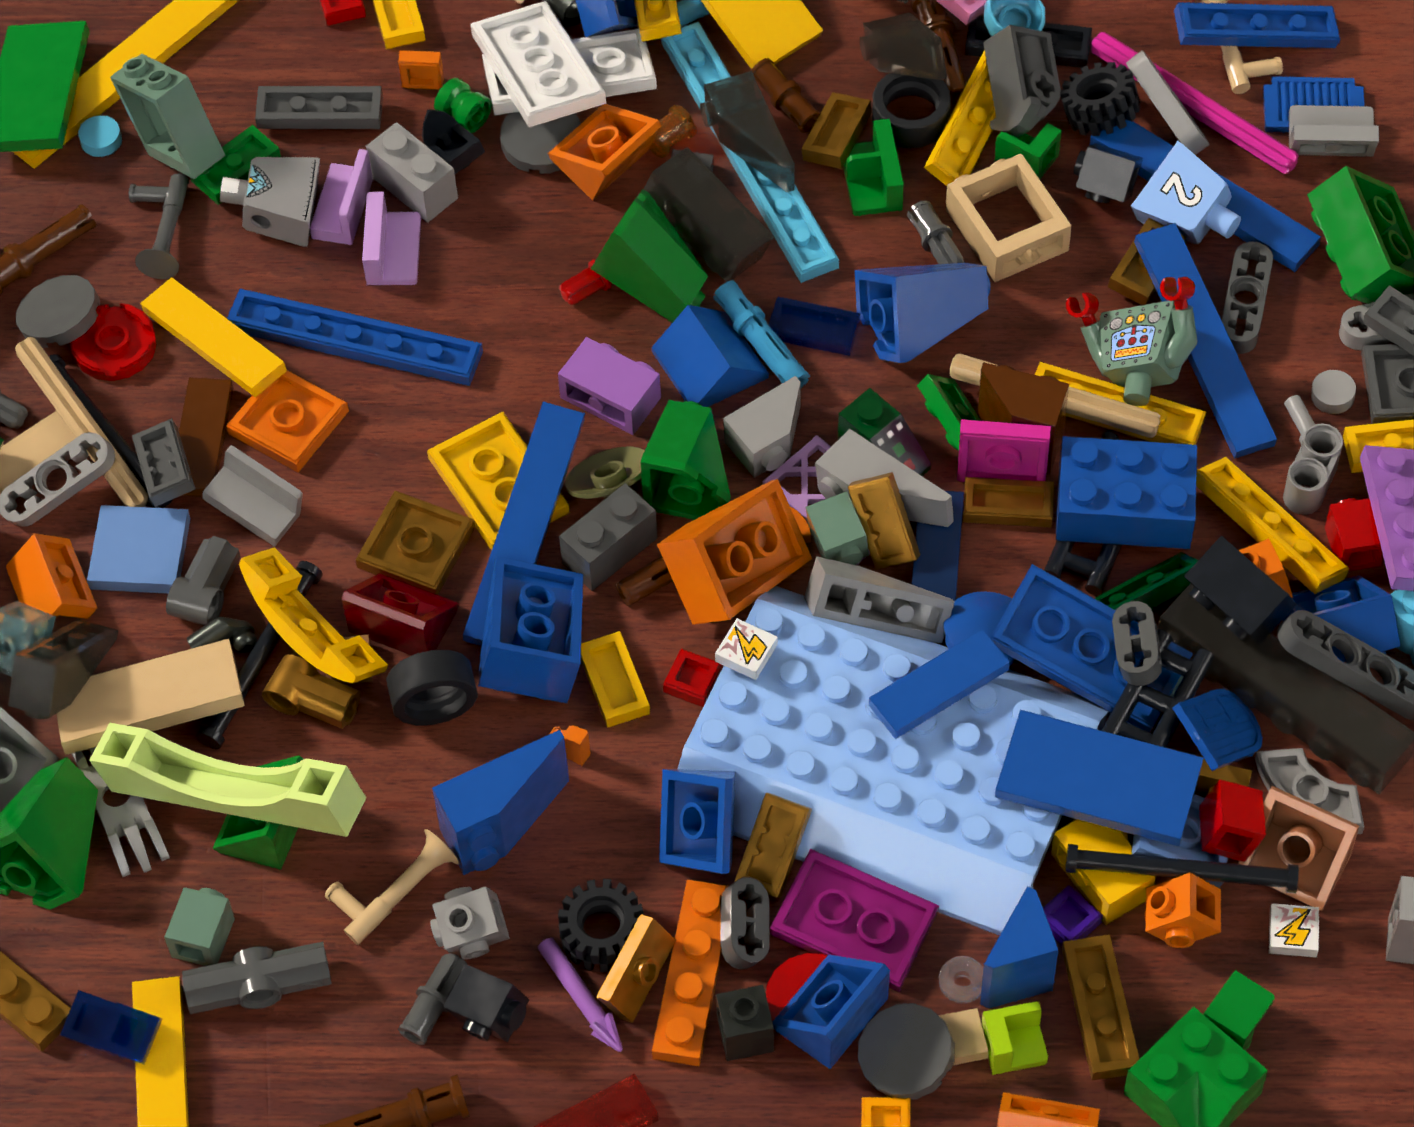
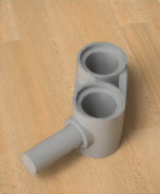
[1283,395,1343,515]

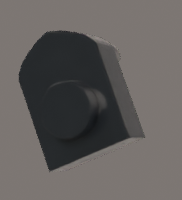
[422,109,485,174]

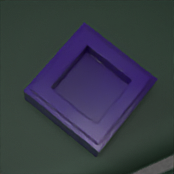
[1043,885,1103,945]

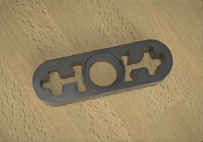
[1222,242,1273,354]

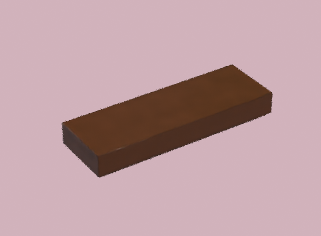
[179,377,234,496]

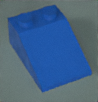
[478,556,583,703]
[432,730,569,875]

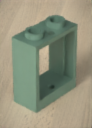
[110,54,226,179]

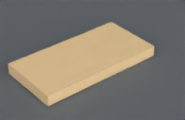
[52,639,245,755]

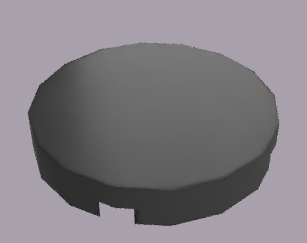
[501,112,581,174]
[16,275,100,348]
[858,1003,955,1100]

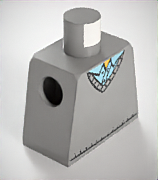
[220,157,320,247]

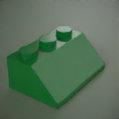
[1307,166,1414,304]

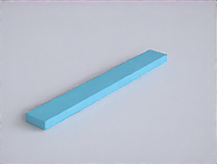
[662,22,839,283]

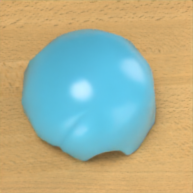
[984,0,1045,36]

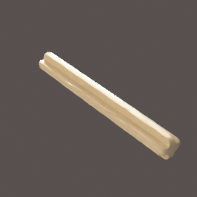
[15,337,149,507]
[950,353,1160,438]

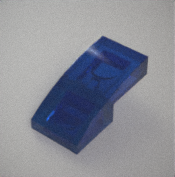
[60,990,162,1065]

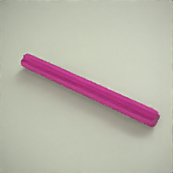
[1091,32,1299,174]

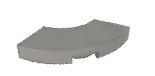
[1255,748,1364,834]

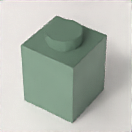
[805,491,869,565]
[164,887,235,966]

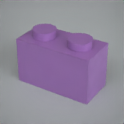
[558,337,661,435]

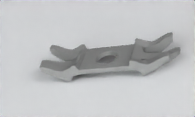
[71,747,170,877]

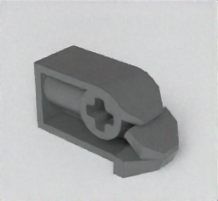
[983,25,1061,137]

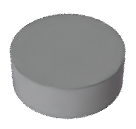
[1311,370,1356,414]

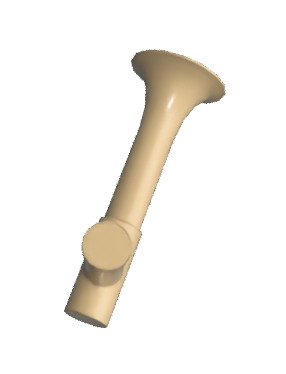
[1193,0,1283,94]
[325,829,460,945]

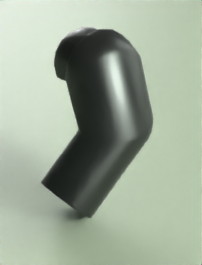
[187,617,257,653]

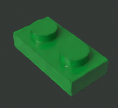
[190,125,281,205]
[917,374,981,451]

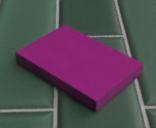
[770,848,939,992]

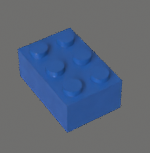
[1056,436,1197,549]

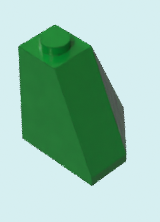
[591,189,708,323]
[640,400,731,520]
[0,757,98,910]

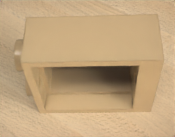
[946,153,1071,282]

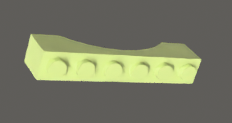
[89,723,366,837]

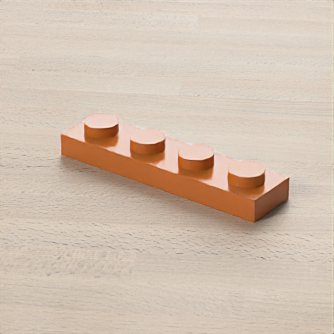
[652,880,728,1067]

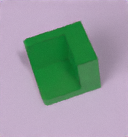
[994,123,1061,179]
[1203,970,1275,1051]

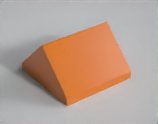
[548,104,662,201]

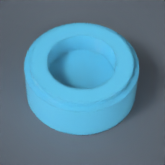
[78,115,122,157]

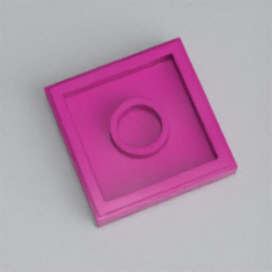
[957,419,1051,482]

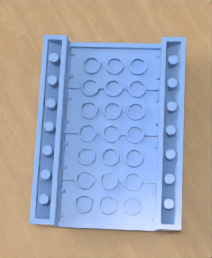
[678,586,1111,935]

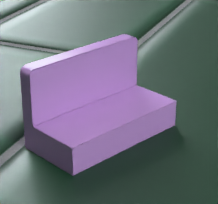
[310,149,373,245]
[362,192,421,285]

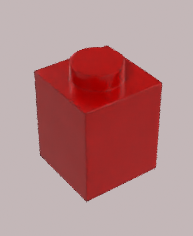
[1325,498,1384,571]
[1199,779,1266,862]

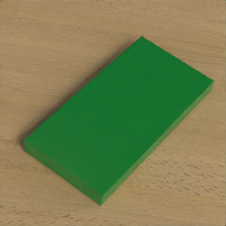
[0,21,90,152]

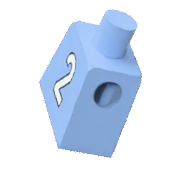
[1131,141,1241,244]

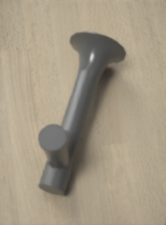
[129,173,189,279]

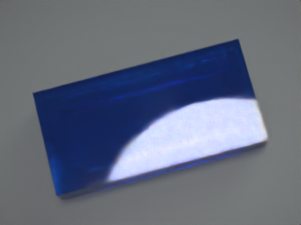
[769,296,861,356]

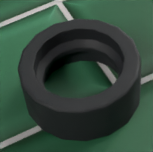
[872,68,951,148]
[386,650,478,725]

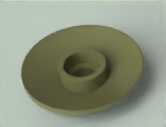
[565,446,645,499]

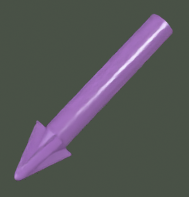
[538,938,622,1052]

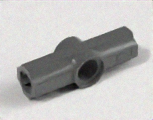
[182,941,332,1014]

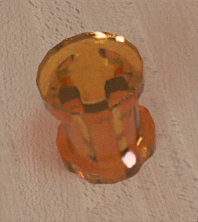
[650,104,697,158]

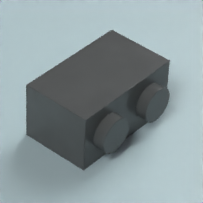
[559,483,657,591]

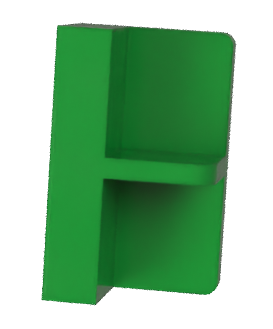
[843,119,904,216]

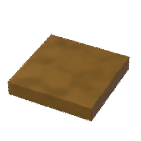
[356,491,475,595]

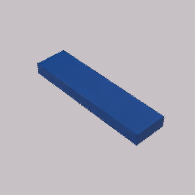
[1174,2,1340,48]

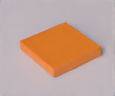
[226,370,349,473]

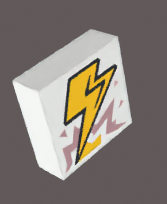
[715,618,778,680]
[1269,903,1319,957]

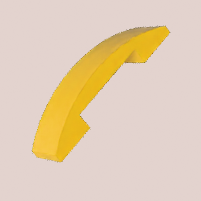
[239,547,388,683]

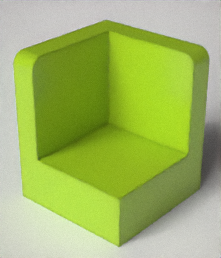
[982,1001,1048,1075]

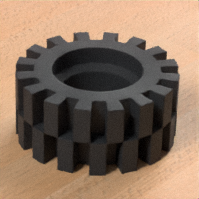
[1060,62,1141,136]
[558,879,644,972]

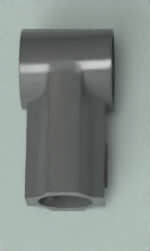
[166,536,241,626]

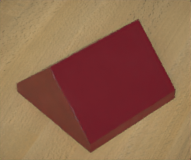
[342,573,459,656]

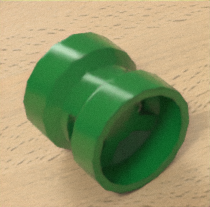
[434,77,492,134]

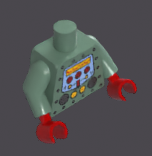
[1066,277,1197,406]

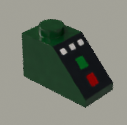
[838,388,931,476]

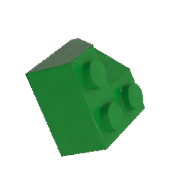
[1124,1006,1268,1127]

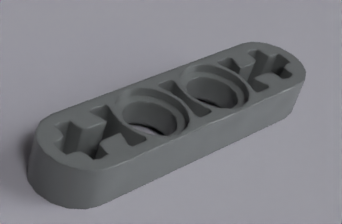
[1277,610,1414,720]

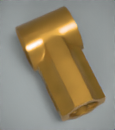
[262,655,361,729]

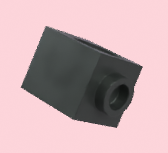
[716,985,774,1061]

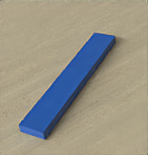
[1090,120,1321,272]
[1134,223,1277,459]
[227,289,483,386]
[463,401,585,646]

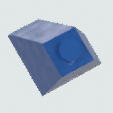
[855,263,991,363]

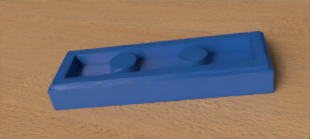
[869,629,1010,739]

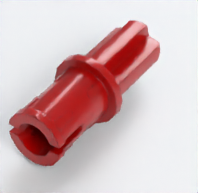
[559,259,612,305]

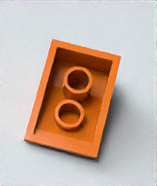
[657,479,812,625]

